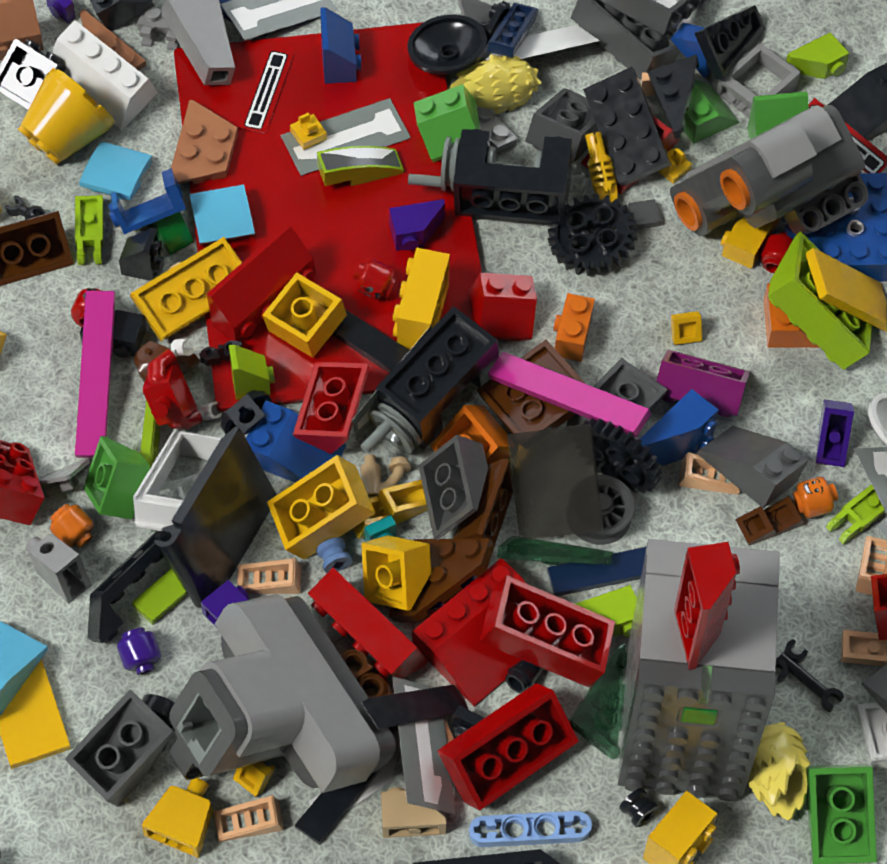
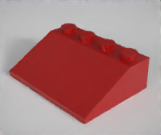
[412,558,527,707]

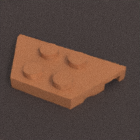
[171,100,238,185]

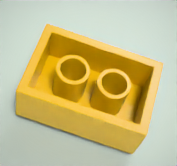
[393,248,450,351]
[267,455,375,560]

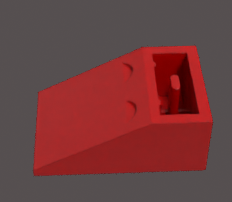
[0,440,45,525]

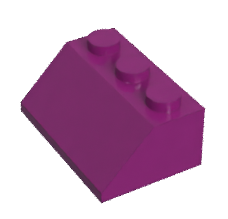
[656,349,751,417]

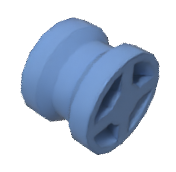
[316,537,352,573]

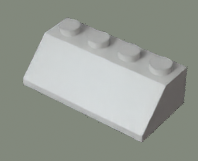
[53,20,158,130]

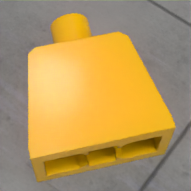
[142,778,213,858]

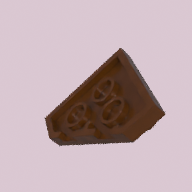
[388,538,495,622]

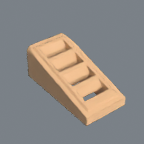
[678,452,740,495]
[855,536,887,595]
[237,558,301,594]
[213,795,284,842]

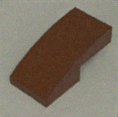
[735,496,804,545]

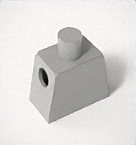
[26,534,91,604]

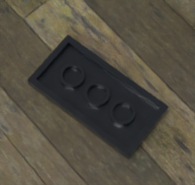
[583,67,671,187]

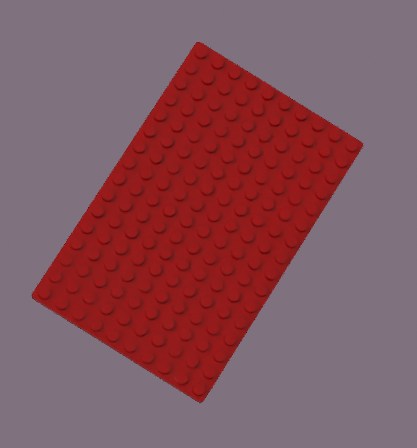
[174,22,482,411]

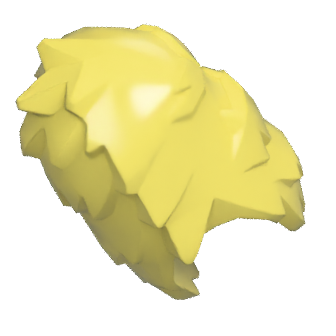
[450,54,542,114]
[747,722,811,821]

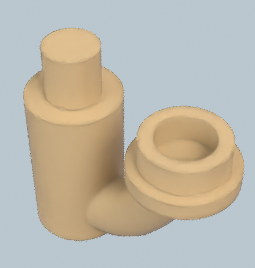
[360,454,411,498]

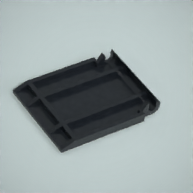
[154,426,277,608]

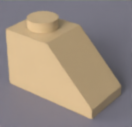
[381,787,446,838]

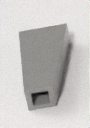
[162,0,235,85]

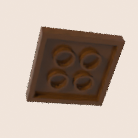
[477,340,586,450]

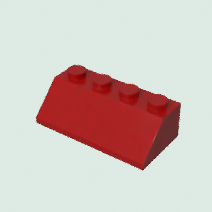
[206,224,316,342]
[674,542,740,670]
[307,568,429,679]

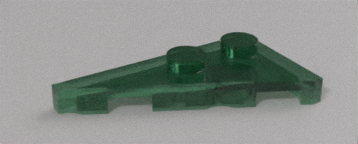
[497,535,613,565]
[569,642,627,760]

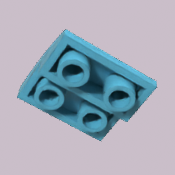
[79,141,152,200]
[189,184,255,246]

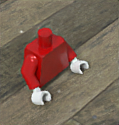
[142,339,222,431]

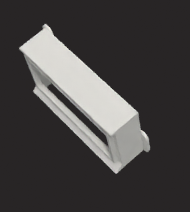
[133,429,221,531]

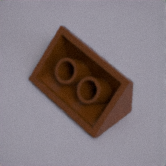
[0,210,74,286]
[453,459,515,544]

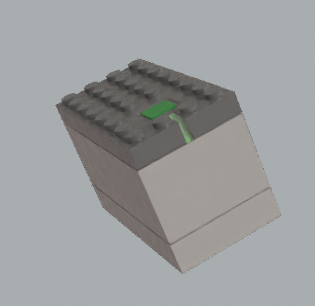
[618,539,780,801]

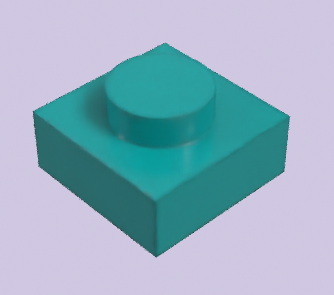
[364,515,396,541]

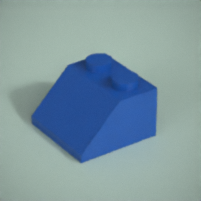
[320,7,361,84]

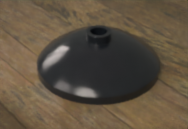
[407,14,487,75]

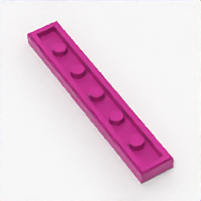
[75,291,116,458]
[488,352,651,437]

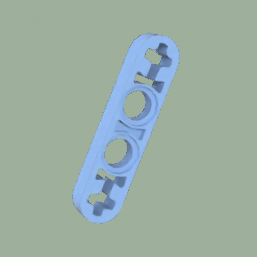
[469,811,592,847]

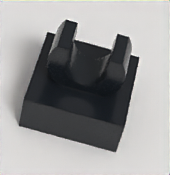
[453,705,484,738]

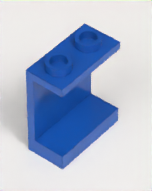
[108,168,186,234]

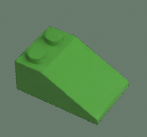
[806,764,877,864]

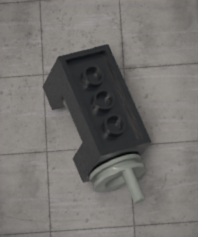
[408,129,572,225]
[360,306,499,454]

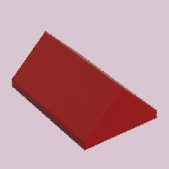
[293,362,370,454]

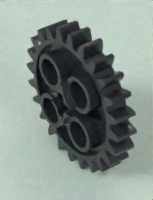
[548,193,638,276]
[574,418,663,494]

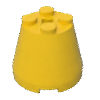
[17,67,115,166]

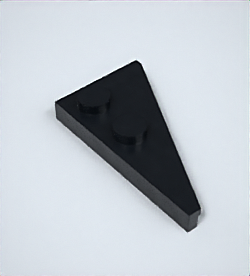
[647,55,699,139]

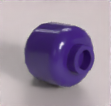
[117,627,161,675]

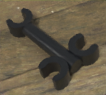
[776,639,844,712]

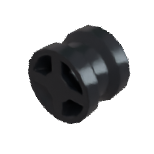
[619,788,659,828]

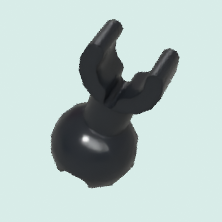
[5,195,46,220]

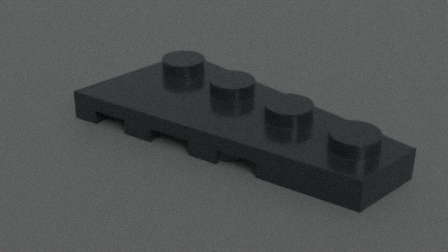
[694,5,765,80]

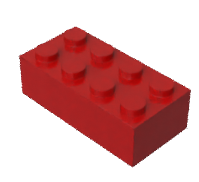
[479,575,615,687]
[437,683,579,811]

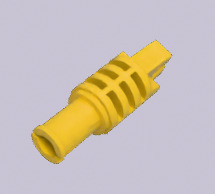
[585,132,618,203]

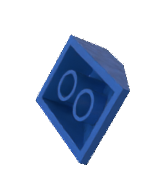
[640,389,719,466]
[246,401,346,483]

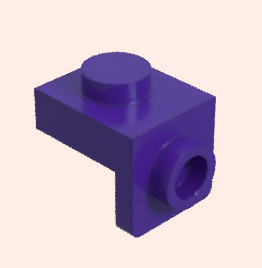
[46,0,76,23]

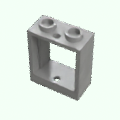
[716,43,801,118]

